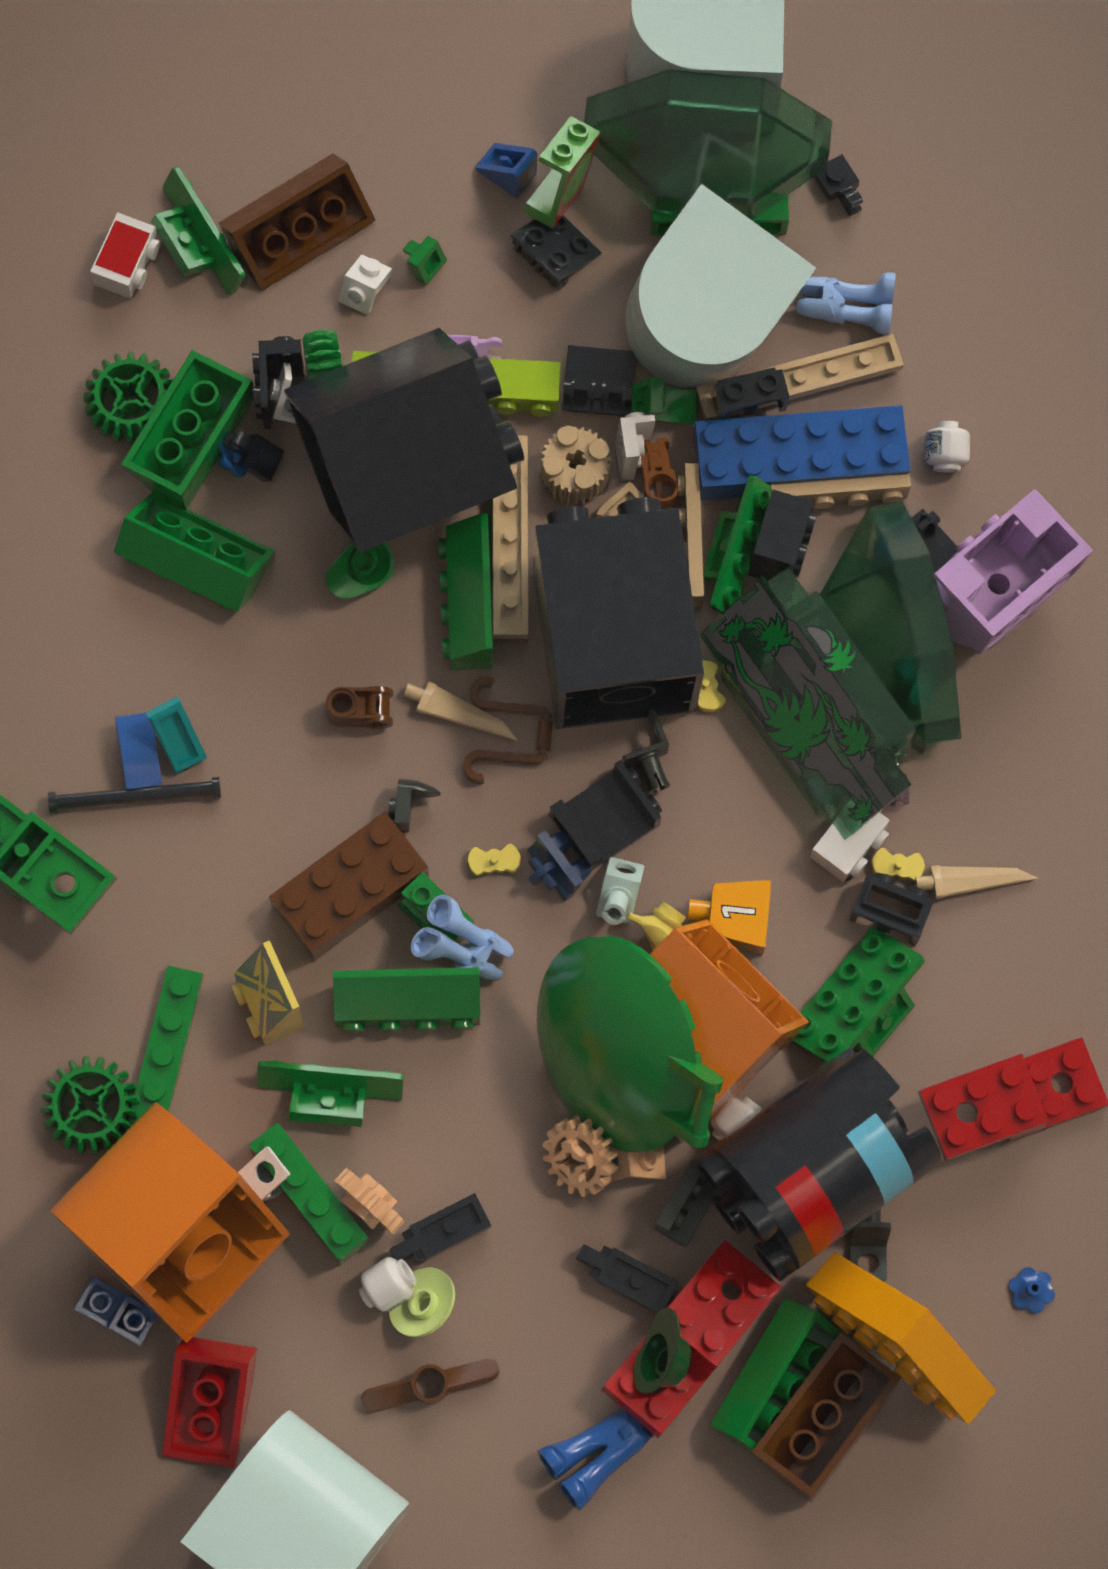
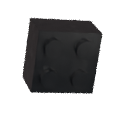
[748,489,817,587]

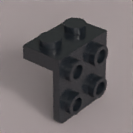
[252,336,304,429]

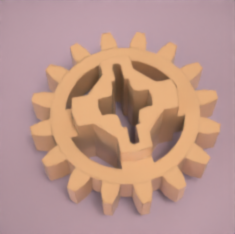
[542,1116,618,1197]
[334,1168,405,1235]

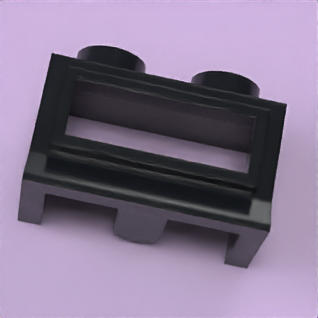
[710,367,790,420]
[849,873,934,946]

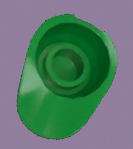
[325,542,395,599]

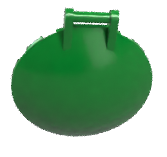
[537,935,723,1153]

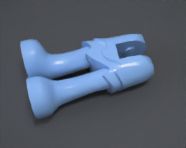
[796,272,896,335]
[411,894,514,980]

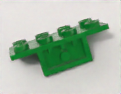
[791,927,925,1063]

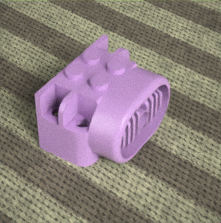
[933,489,1093,655]

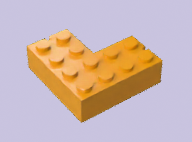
[806,1252,997,1425]

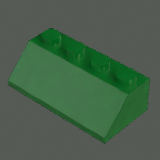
[121,350,254,510]
[113,492,276,612]
[439,513,493,670]
[333,967,480,1033]
[710,1297,841,1457]

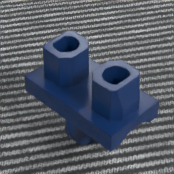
[527,831,592,901]

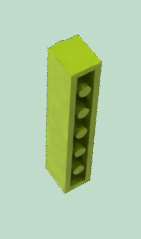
[352,351,561,417]

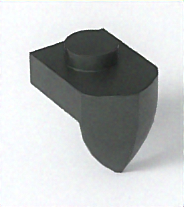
[388,779,441,832]

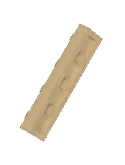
[677,463,704,607]
[770,473,911,509]

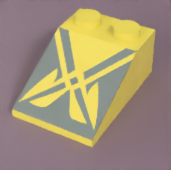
[231,940,305,1045]

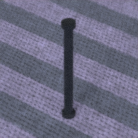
[48,777,221,813]

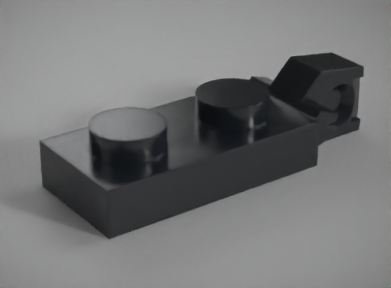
[389,1193,492,1263]
[576,1244,679,1314]

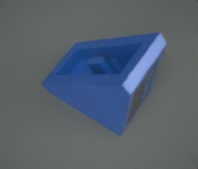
[475,143,538,199]

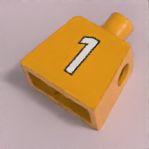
[687,880,771,955]

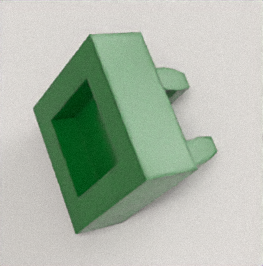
[402,235,447,285]

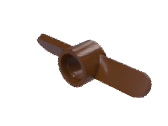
[361,1359,499,1412]

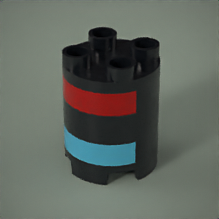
[695,1047,941,1282]

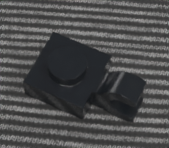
[812,154,863,216]
[222,430,284,482]

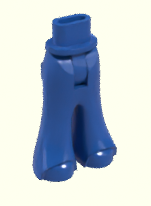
[537,1409,655,1511]

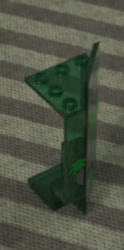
[699,568,916,840]

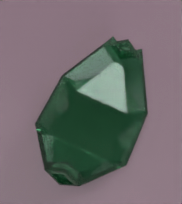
[584,69,832,220]
[815,501,962,755]

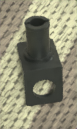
[622,708,670,794]
[849,1208,891,1282]

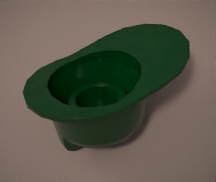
[633,1308,691,1393]

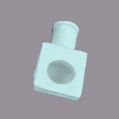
[596,857,645,925]

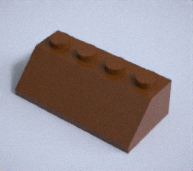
[219,153,376,290]
[752,1332,901,1503]

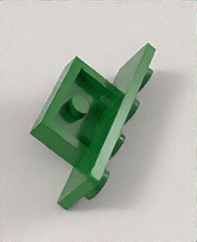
[151,167,245,295]
[703,475,772,615]
[257,1060,404,1127]

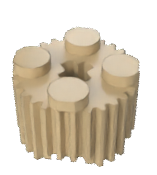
[540,425,611,506]

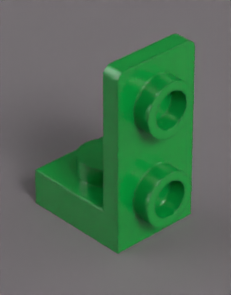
[632,377,697,426]

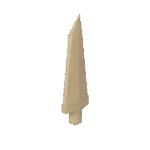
[403,682,518,741]
[914,865,1039,899]

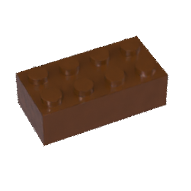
[269,811,429,961]

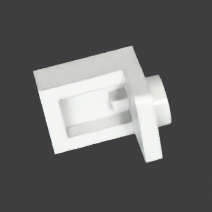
[338,254,392,315]

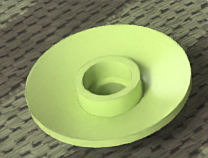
[389,1267,455,1338]

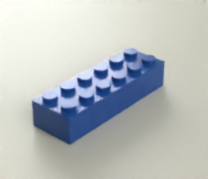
[693,405,911,501]

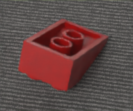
[162,1337,257,1468]

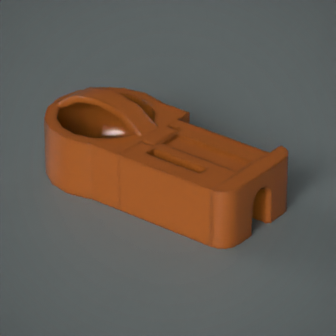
[641,437,679,509]

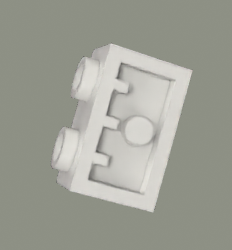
[614,412,656,482]

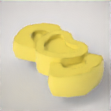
[697,660,726,712]
[467,843,521,877]
[871,847,925,882]

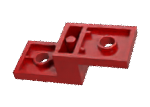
[918,1037,1108,1161]
[601,1240,782,1439]

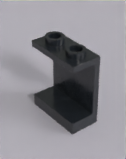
[549,760,662,871]

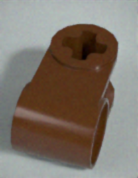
[326,686,393,729]

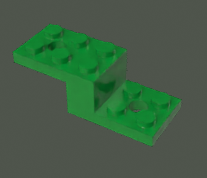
[0,794,117,935]

